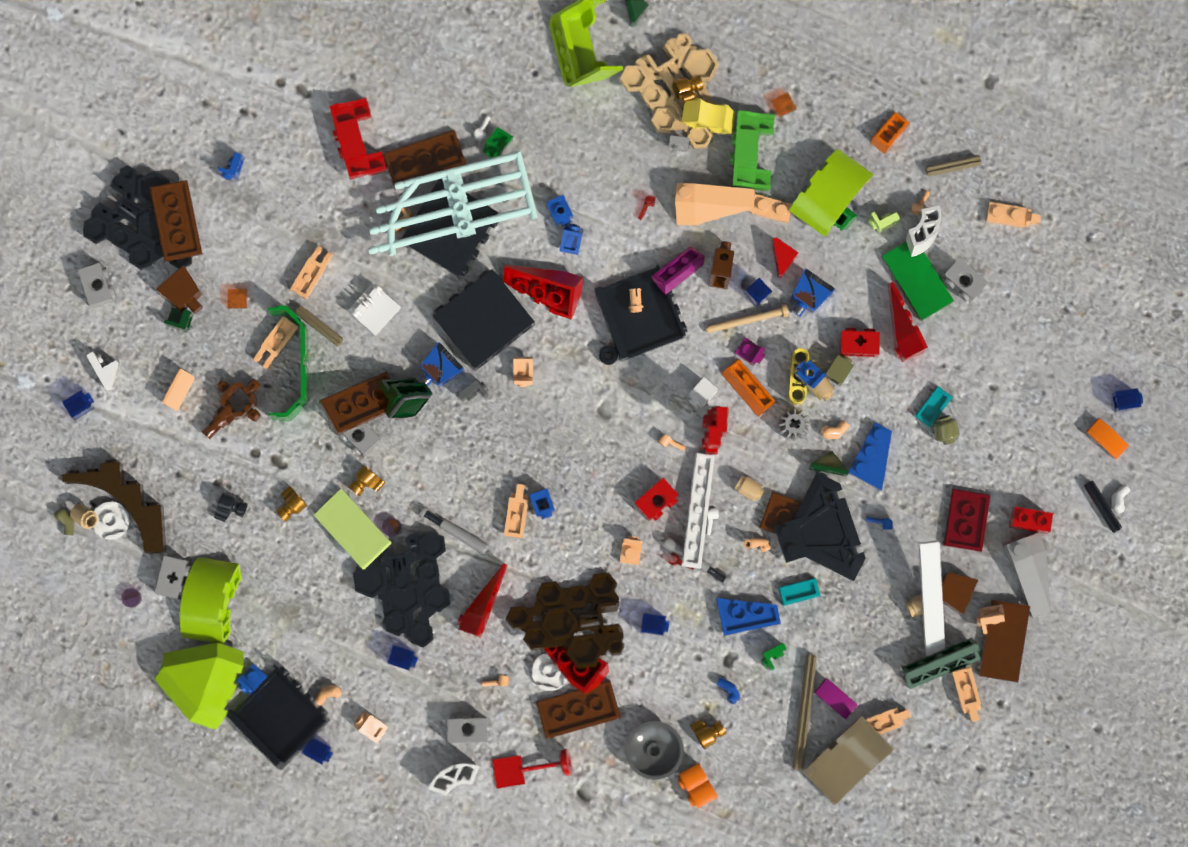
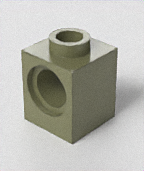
[826,355,854,386]

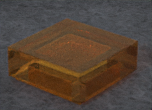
[771,92,797,118]
[227,289,247,309]

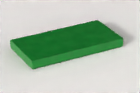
[882,242,954,321]

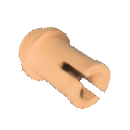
[628,288,644,313]

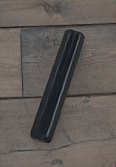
[1084,480,1122,533]

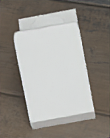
[86,352,119,391]

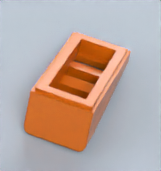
[871,112,910,154]

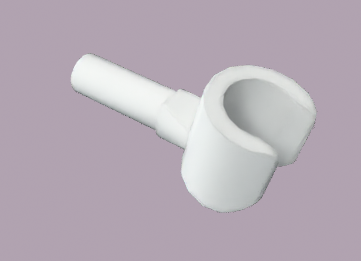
[474,116,490,143]
[706,508,718,535]

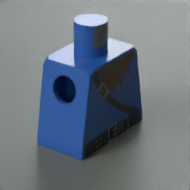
[791,268,835,317]
[417,342,465,387]

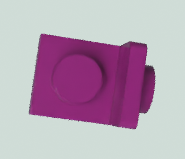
[735,337,765,366]

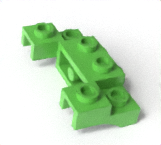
[730,110,775,191]

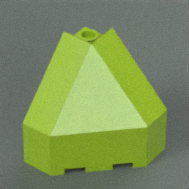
[154,643,244,730]

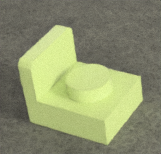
[869,212,900,233]

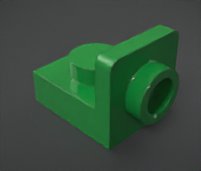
[483,127,513,158]
[761,643,787,671]

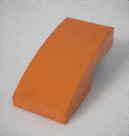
[1086,418,1129,460]

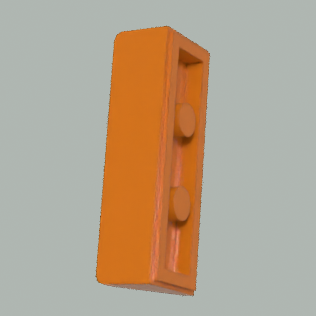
[722,359,776,416]

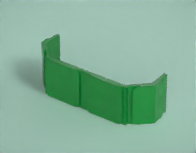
[268,305,309,422]

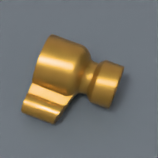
[672,76,703,102]
[348,465,386,496]
[276,486,308,522]
[690,719,727,749]

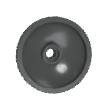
[625,721,684,780]

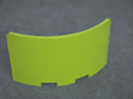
[789,148,873,236]
[180,557,242,644]

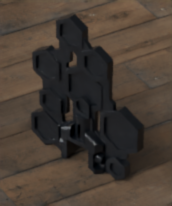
[83,165,193,271]
[353,531,451,648]

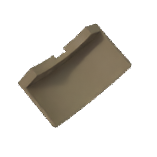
[802,716,894,805]

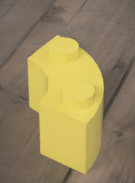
[682,98,736,134]

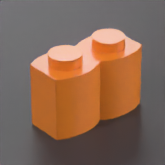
[677,763,718,809]

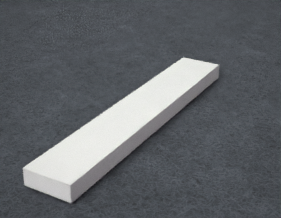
[681,452,715,569]
[918,540,945,656]

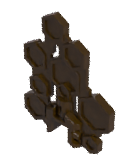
[506,572,625,669]

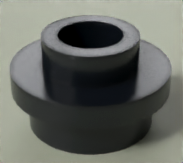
[599,346,618,365]

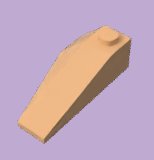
[675,183,755,226]

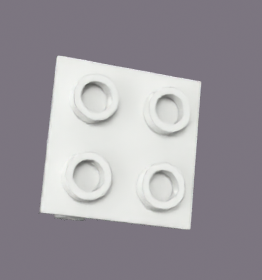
[347,283,401,336]

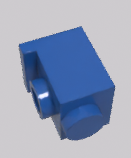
[546,195,573,226]
[794,360,826,391]
[529,489,555,520]

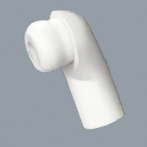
[1111,484,1130,513]

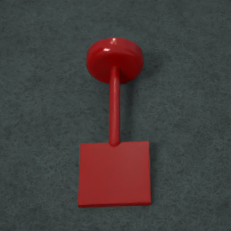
[492,748,572,789]

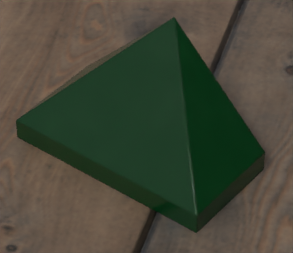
[625,0,649,27]
[809,451,849,477]

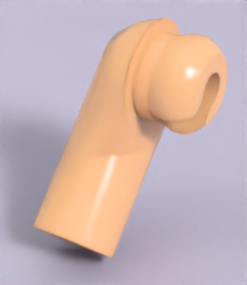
[821,420,850,439]
[744,538,771,552]
[314,685,342,705]

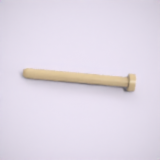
[705,303,789,333]

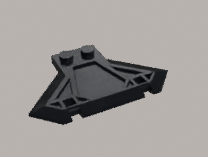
[774,472,866,581]

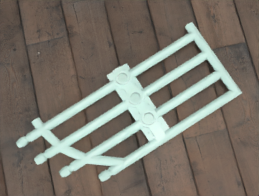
[368,150,538,256]

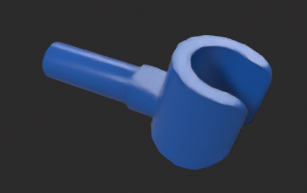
[866,517,893,530]

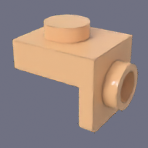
[513,357,533,387]

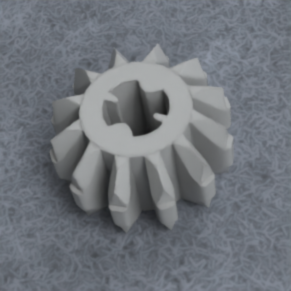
[778,408,811,441]

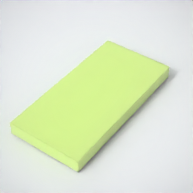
[314,488,392,569]

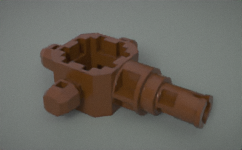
[201,379,261,440]

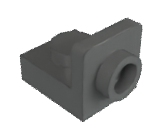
[458,380,489,402]

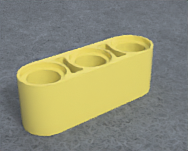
[788,348,809,405]

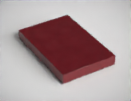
[943,489,991,552]

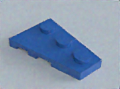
[848,422,892,491]
[716,598,781,636]

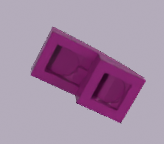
[814,678,858,720]

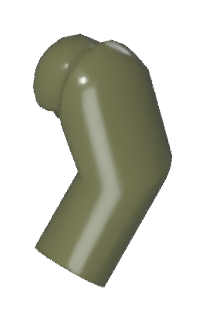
[54,509,74,536]

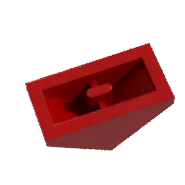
[772,237,799,278]

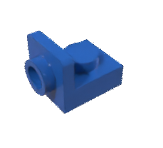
[217,152,245,181]
[560,224,584,255]
[236,663,268,694]

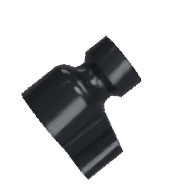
[214,492,248,522]

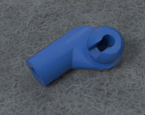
[717,677,740,704]

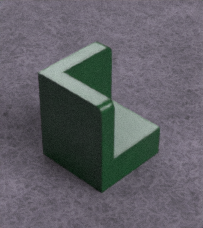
[164,308,194,333]

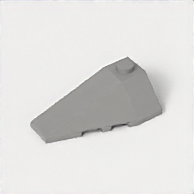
[1003,532,1051,618]

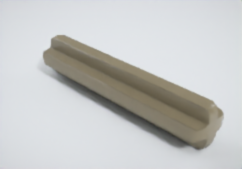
[925,155,981,176]
[295,305,344,346]

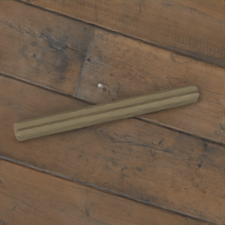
[792,654,817,770]

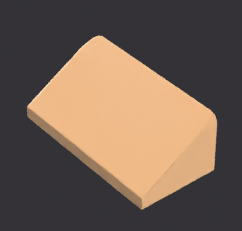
[162,368,195,410]

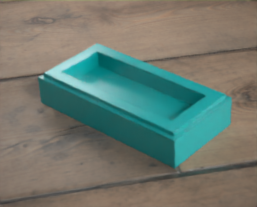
[914,386,953,428]
[778,578,821,606]

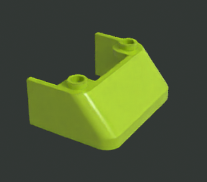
[549,0,623,87]

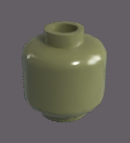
[933,415,960,445]

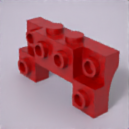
[329,98,387,180]
[702,406,728,454]

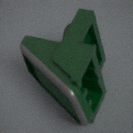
[380,378,433,419]

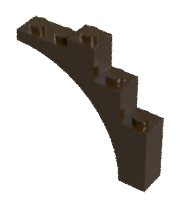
[62,459,167,554]

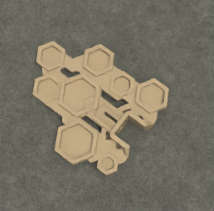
[620,34,719,149]

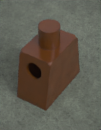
[709,241,735,290]
[156,266,203,314]
[941,572,978,615]

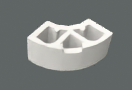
[906,205,941,257]
[428,764,480,796]

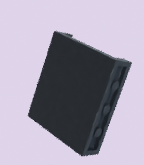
[401,179,499,279]
[594,265,688,362]
[432,269,535,372]
[226,664,331,771]

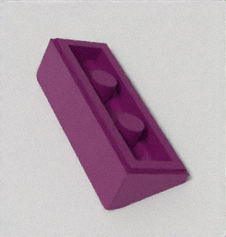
[652,246,705,295]

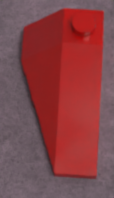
[503,265,583,319]
[888,282,928,362]
[457,563,508,638]
[544,646,609,694]

